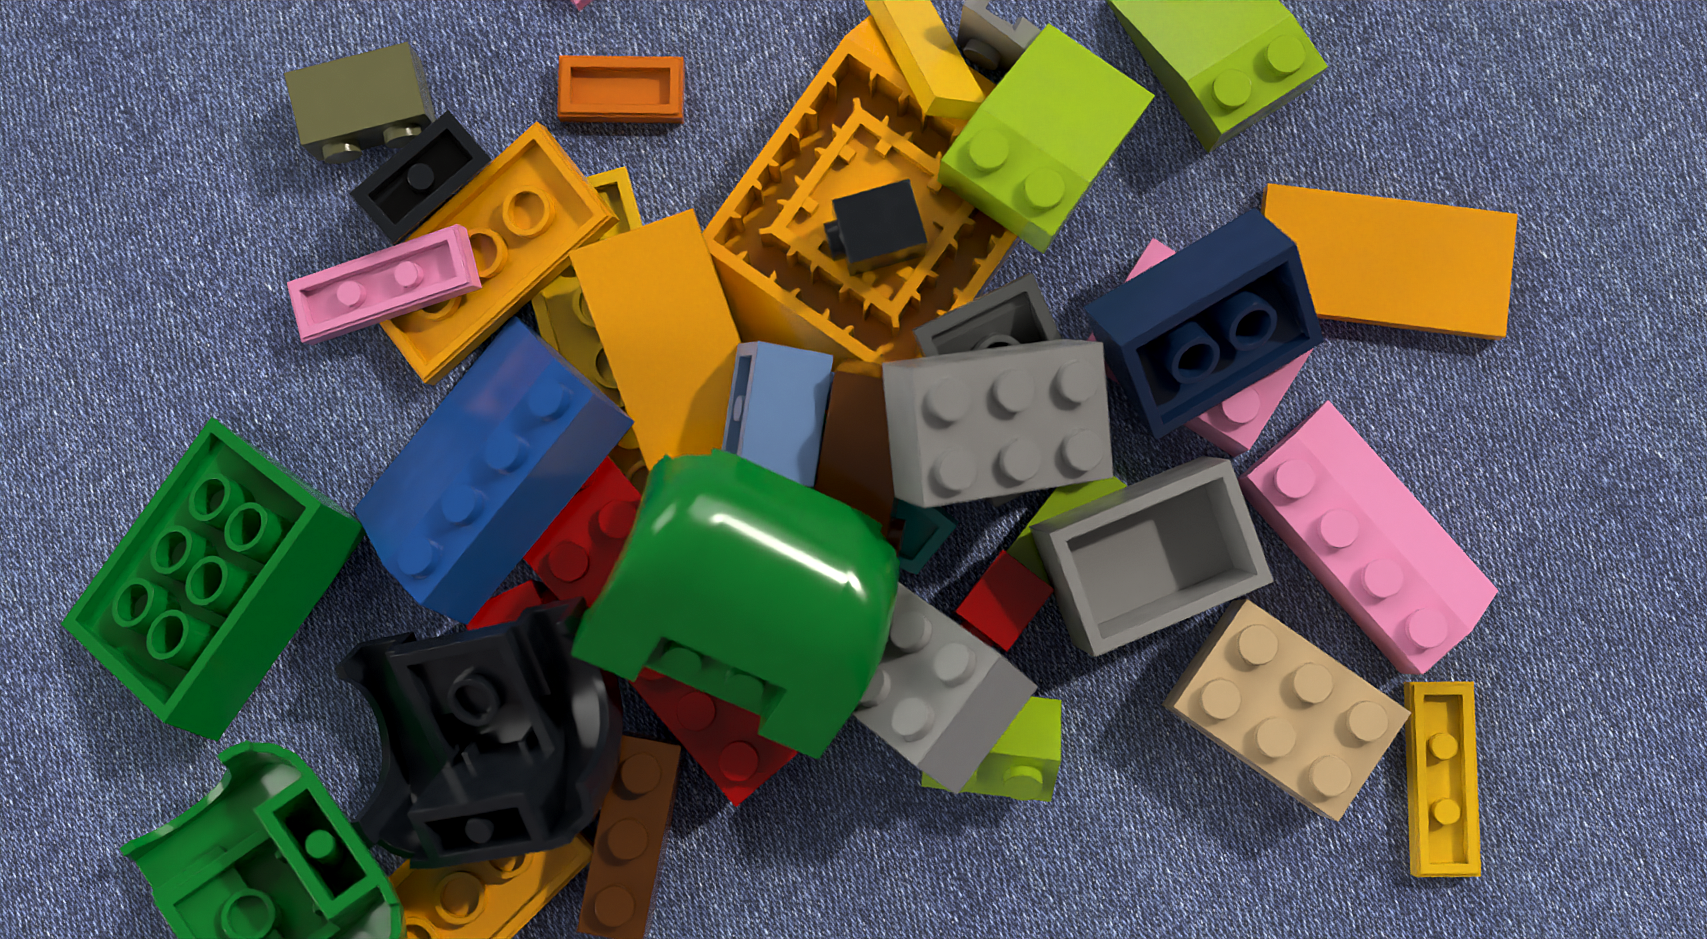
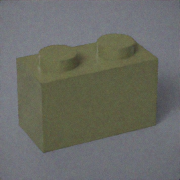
[284,42,436,164]

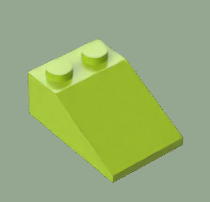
[1106,0,1328,153]
[937,23,1155,254]

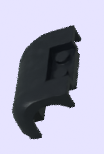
[335,596,623,869]

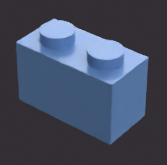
[721,341,835,487]

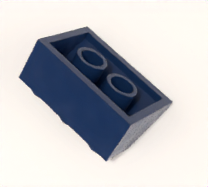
[1083,208,1324,441]

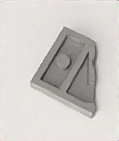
[957,0,1041,71]

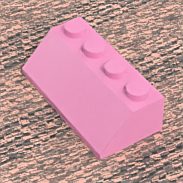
[1237,400,1498,675]

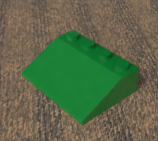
[61,417,366,742]

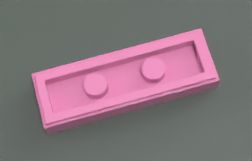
[287,224,482,345]

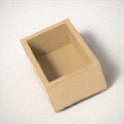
[1161,599,1411,822]

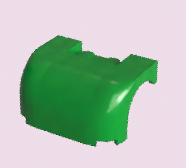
[571,448,900,760]
[119,740,407,939]

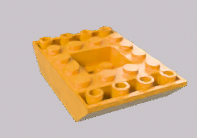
[702,14,1021,415]

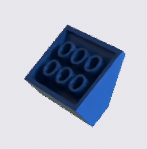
[354,314,635,625]

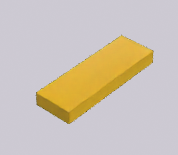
[864,0,986,121]
[1403,681,1481,877]

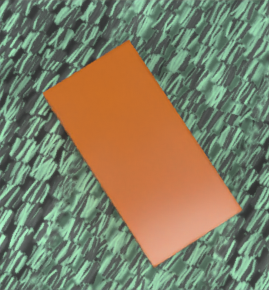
[557,55,685,123]

